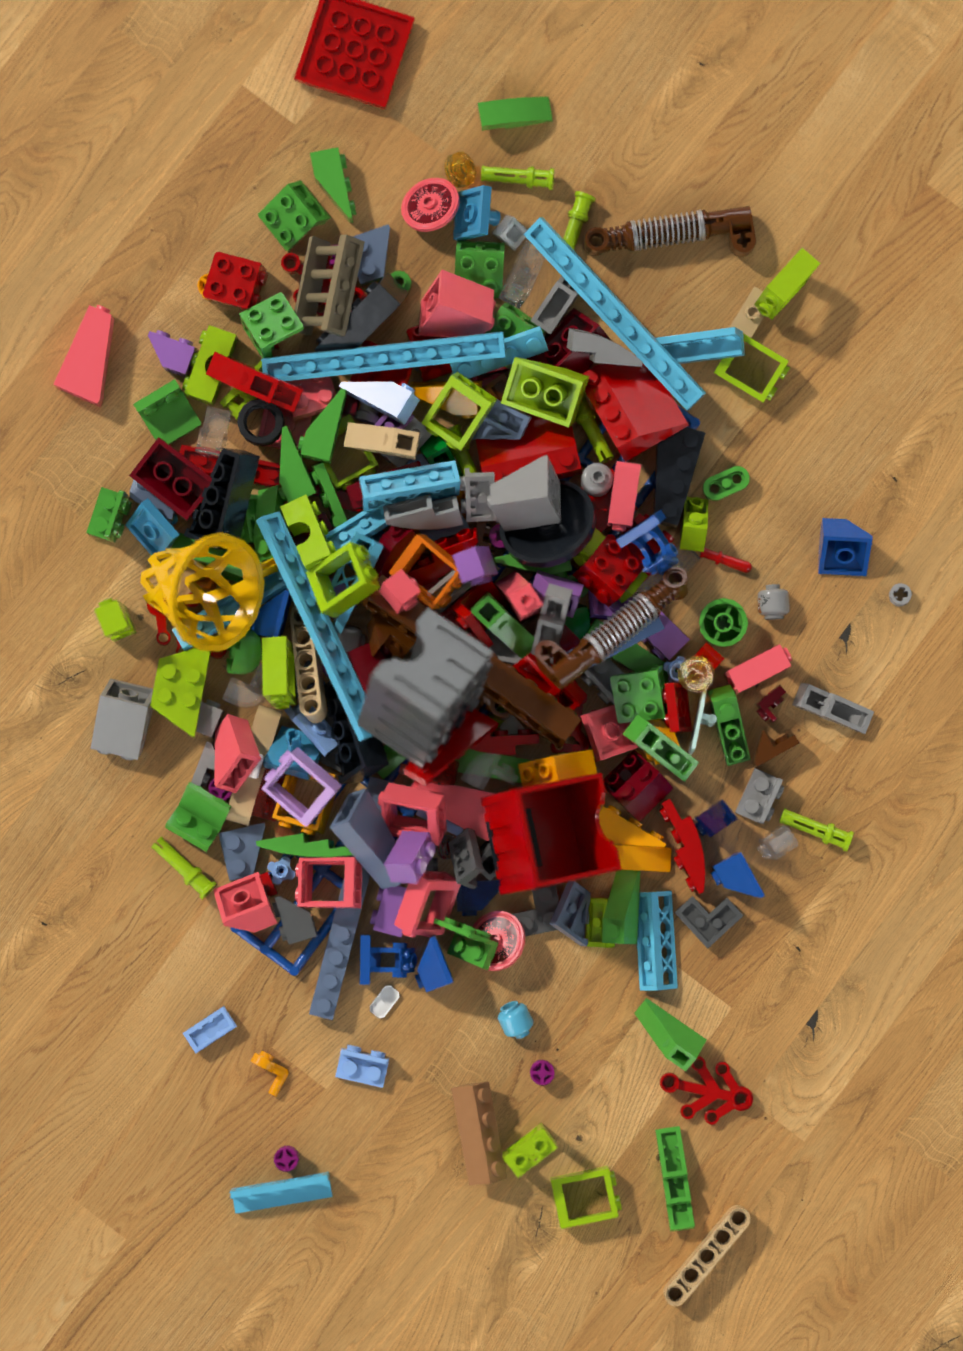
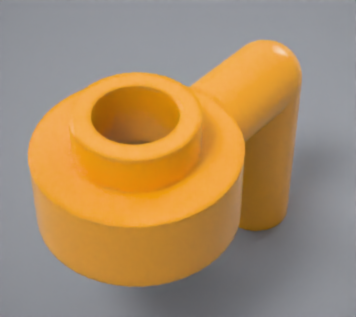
[251,1050,289,1097]

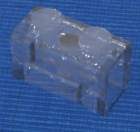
[757,825,799,860]

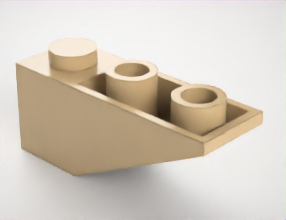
[344,422,420,460]

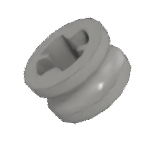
[889,583,912,607]

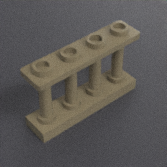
[294,235,365,336]

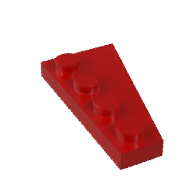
[404,710,498,786]

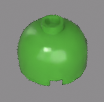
[699,598,748,647]
[226,628,262,674]

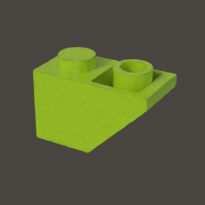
[680,497,709,552]

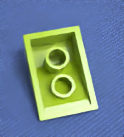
[501,357,589,427]

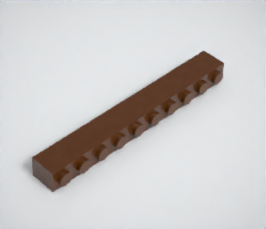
[362,574,581,749]

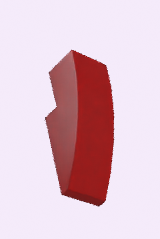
[513,653,587,710]

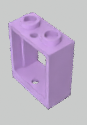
[261,747,342,827]

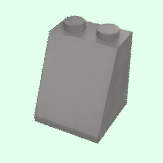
[487,455,561,532]
[90,678,153,760]

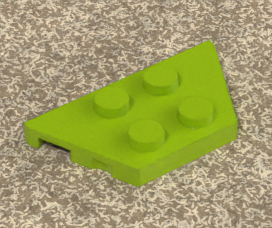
[150,648,211,738]

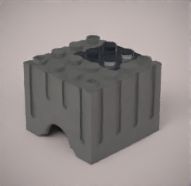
[358,609,493,769]

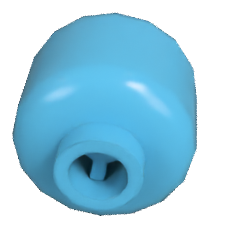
[498,1001,533,1039]

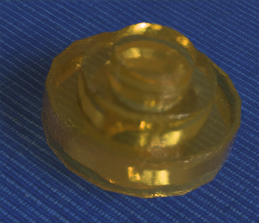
[444,152,476,188]
[678,656,715,693]

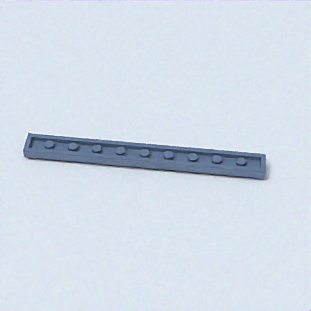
[309,777,394,1020]

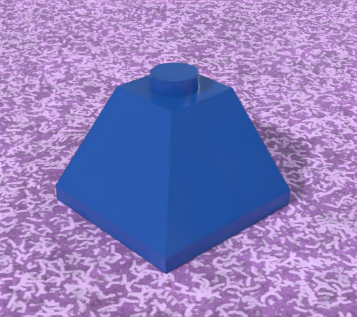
[818,518,873,576]
[251,590,292,638]
[710,852,765,898]
[415,935,454,992]

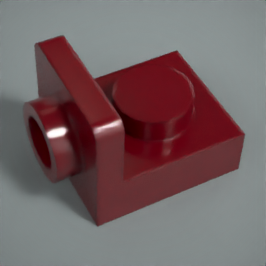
[755,685,786,723]

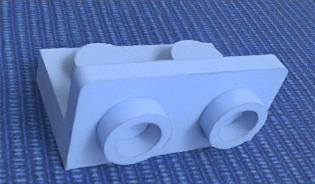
[335,1045,390,1088]

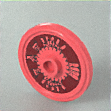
[401,178,460,232]
[473,911,525,971]

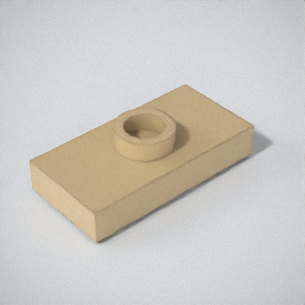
[729,286,764,338]

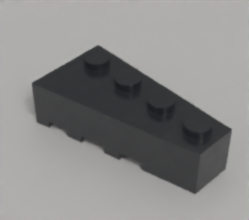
[314,273,409,352]
[653,427,706,529]
[184,448,260,550]
[324,680,389,784]

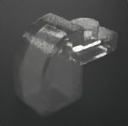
[195,406,232,457]
[222,663,266,708]
[460,753,518,791]

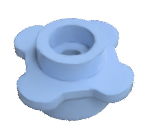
[663,656,691,683]
[267,857,295,885]

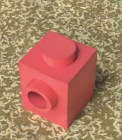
[379,569,420,614]

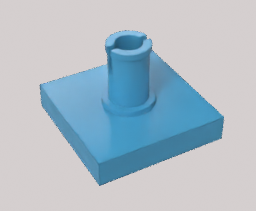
[453,185,501,241]
[125,498,180,555]
[263,726,322,780]

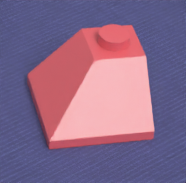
[213,872,278,933]

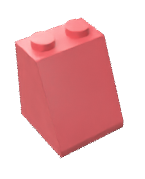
[418,270,496,337]

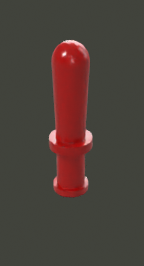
[699,547,752,573]

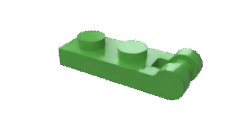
[310,462,347,528]

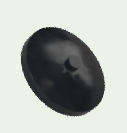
[499,480,596,568]

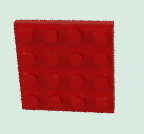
[294,0,415,110]

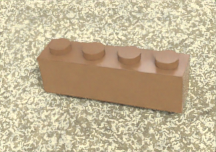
[451,1081,507,1186]

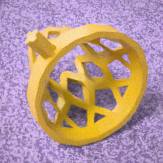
[140,532,278,651]

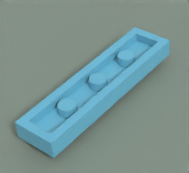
[450,326,549,379]

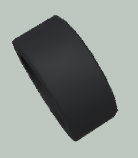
[237,398,285,446]

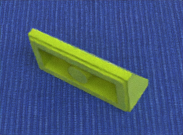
[585,898,615,948]

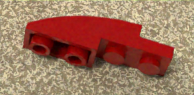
[206,352,304,412]
[408,527,478,586]
[469,728,539,755]
[659,799,705,894]

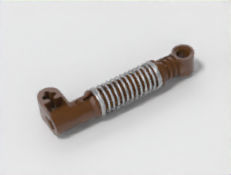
[584,206,756,257]
[534,567,689,690]

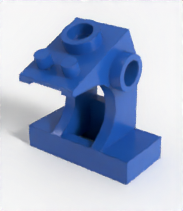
[616,510,679,575]
[360,935,417,985]

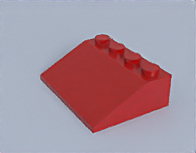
[583,355,689,462]
[476,414,583,482]

